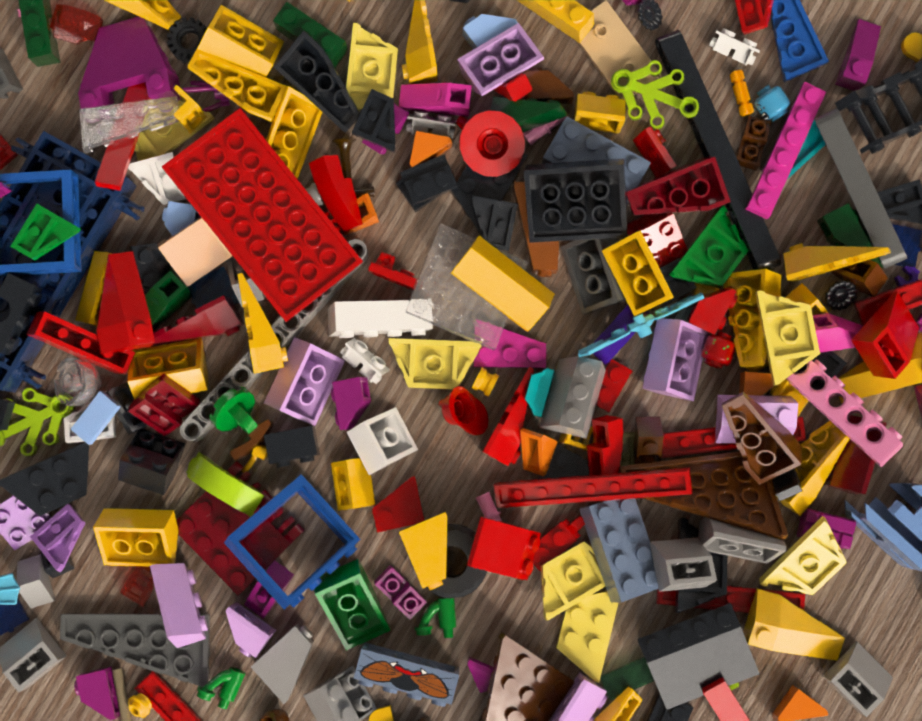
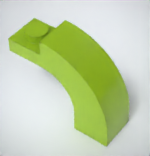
[186,452,264,516]

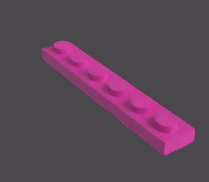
[746,82,826,219]

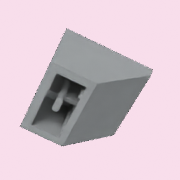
[650,538,717,592]
[0,618,67,693]
[822,641,893,717]
[303,666,377,721]

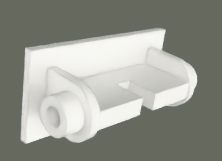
[709,28,760,66]
[340,338,390,384]

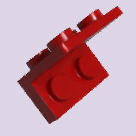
[627,212,688,268]

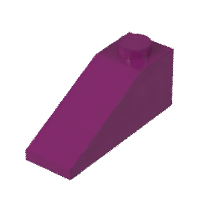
[835,19,881,91]

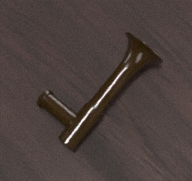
[332,138,375,198]

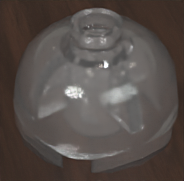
[54,358,101,406]

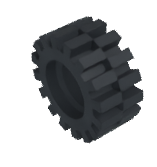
[167,17,207,64]

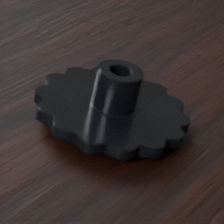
[637,0,663,31]
[825,280,858,311]

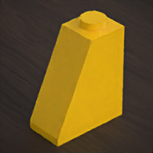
[399,512,448,590]

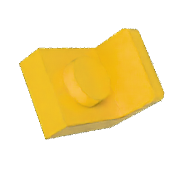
[770,379,808,418]

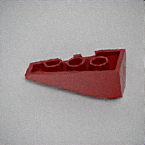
[96,251,155,354]
[482,367,534,466]

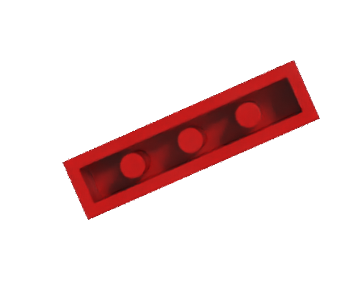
[27,311,135,374]

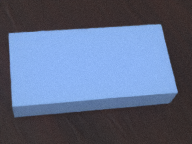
[71,391,121,445]

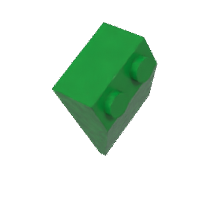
[314,559,391,650]

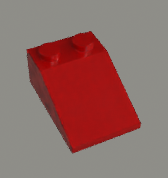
[467,517,541,580]

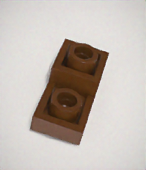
[736,116,771,171]

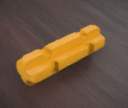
[730,70,754,117]

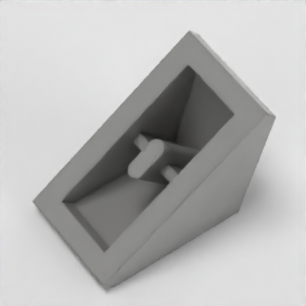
[16,554,56,608]

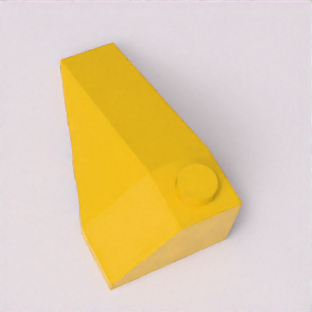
[723,269,781,367]
[237,273,288,373]
[743,589,845,661]

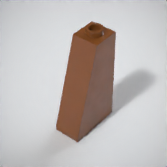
[513,182,559,277]

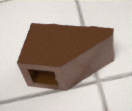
[634,416,664,464]

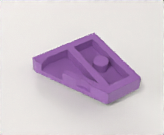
[30,504,85,572]

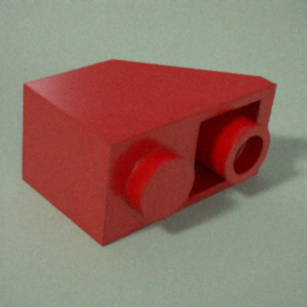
[687,286,738,335]

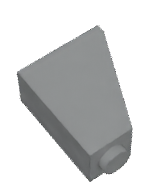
[251,624,314,704]

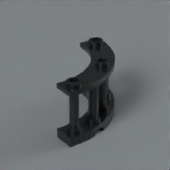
[835,61,922,154]

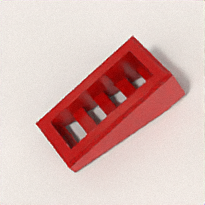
[493,73,532,101]

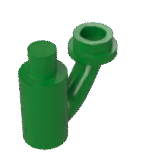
[414,597,456,638]
[197,667,246,709]

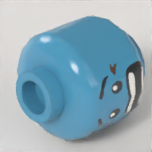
[754,85,790,122]

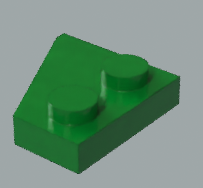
[10,204,81,260]

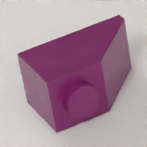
[244,560,294,619]
[74,666,120,720]

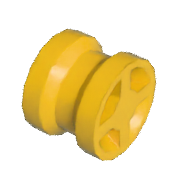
[472,367,499,397]

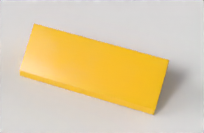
[266,86,322,179]
[451,235,555,332]

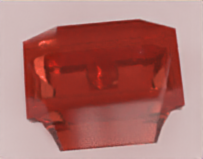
[50,4,103,45]

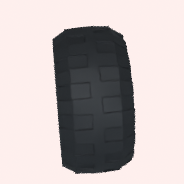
[426,524,487,599]

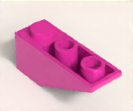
[399,83,472,117]
[813,313,863,353]

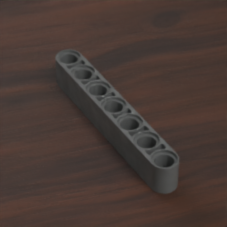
[814,108,908,269]

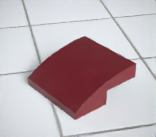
[128,374,200,436]

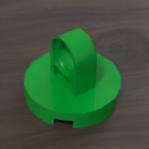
[210,387,258,434]

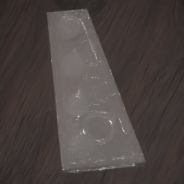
[79,96,179,154]

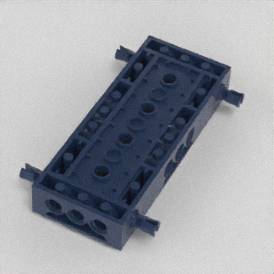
[0,131,145,393]

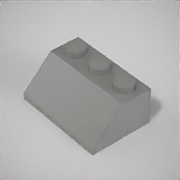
[539,356,606,439]
[698,517,786,564]

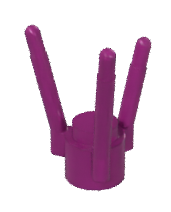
[181,81,231,112]

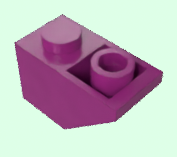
[331,377,371,430]

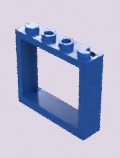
[0,170,82,277]
[224,474,361,610]

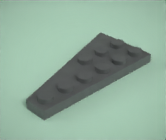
[60,613,210,687]

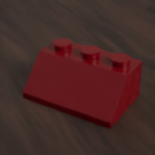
[824,415,887,495]

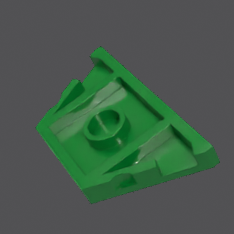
[669,206,748,288]

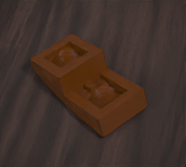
[230,419,274,461]

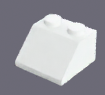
[347,407,418,475]

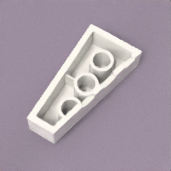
[328,300,433,338]

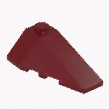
[626,156,731,215]
[153,295,245,345]

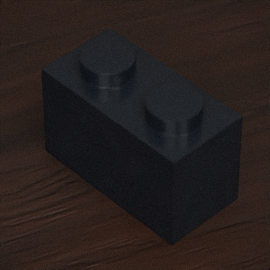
[264,426,320,468]

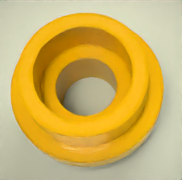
[128,693,152,718]

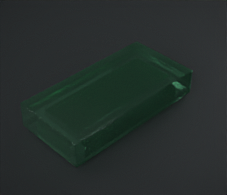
[600,657,654,700]

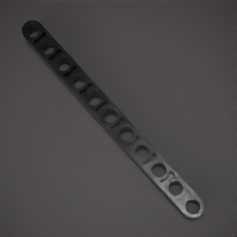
[655,30,781,270]

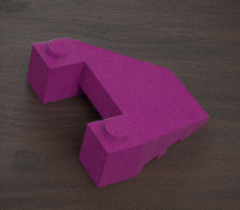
[78,16,181,124]

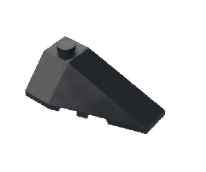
[274,30,360,133]

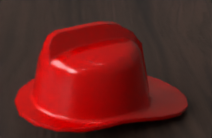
[438,386,489,435]

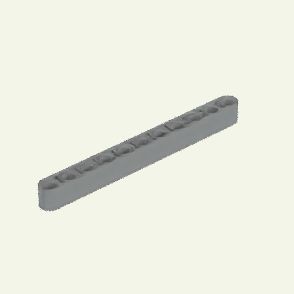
[180,239,368,442]

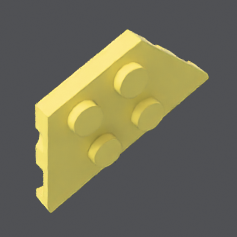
[346,23,398,110]
[134,100,215,161]
[755,291,820,386]
[389,338,482,390]
[759,516,846,595]
[541,542,605,621]
[556,591,618,683]

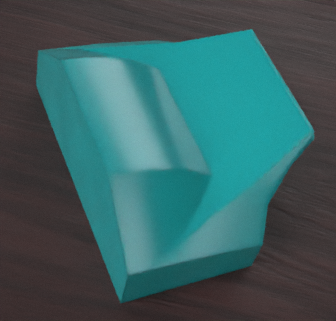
[525,368,555,419]

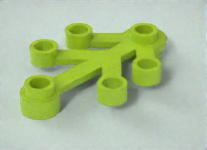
[611,60,699,130]
[0,388,74,456]

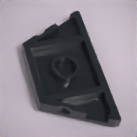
[452,153,528,234]
[0,442,89,516]
[675,518,728,613]

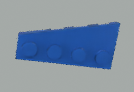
[770,0,829,82]

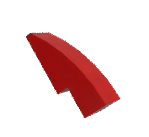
[309,155,363,231]
[586,415,623,475]

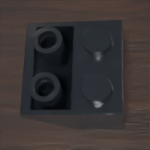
[118,429,185,495]

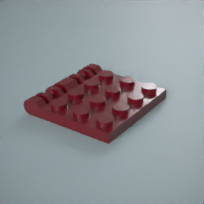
[176,461,305,596]

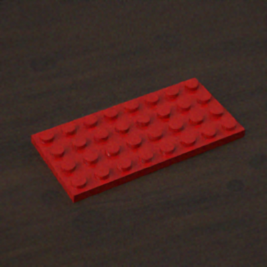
[162,108,363,322]

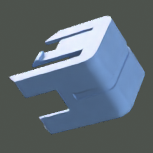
[844,483,922,572]

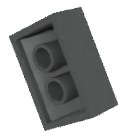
[561,238,626,314]

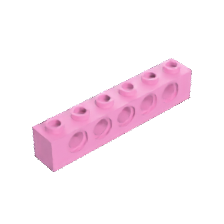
[786,359,903,467]

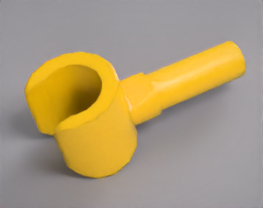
[242,444,267,473]

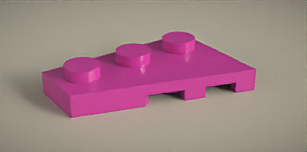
[474,319,546,368]

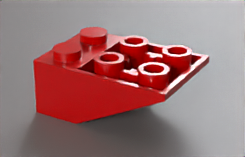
[851,291,919,379]

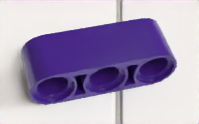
[593,305,651,365]

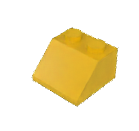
[573,92,625,134]

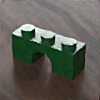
[18,0,61,67]
[273,2,348,68]

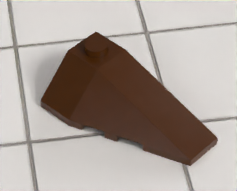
[722,392,802,485]

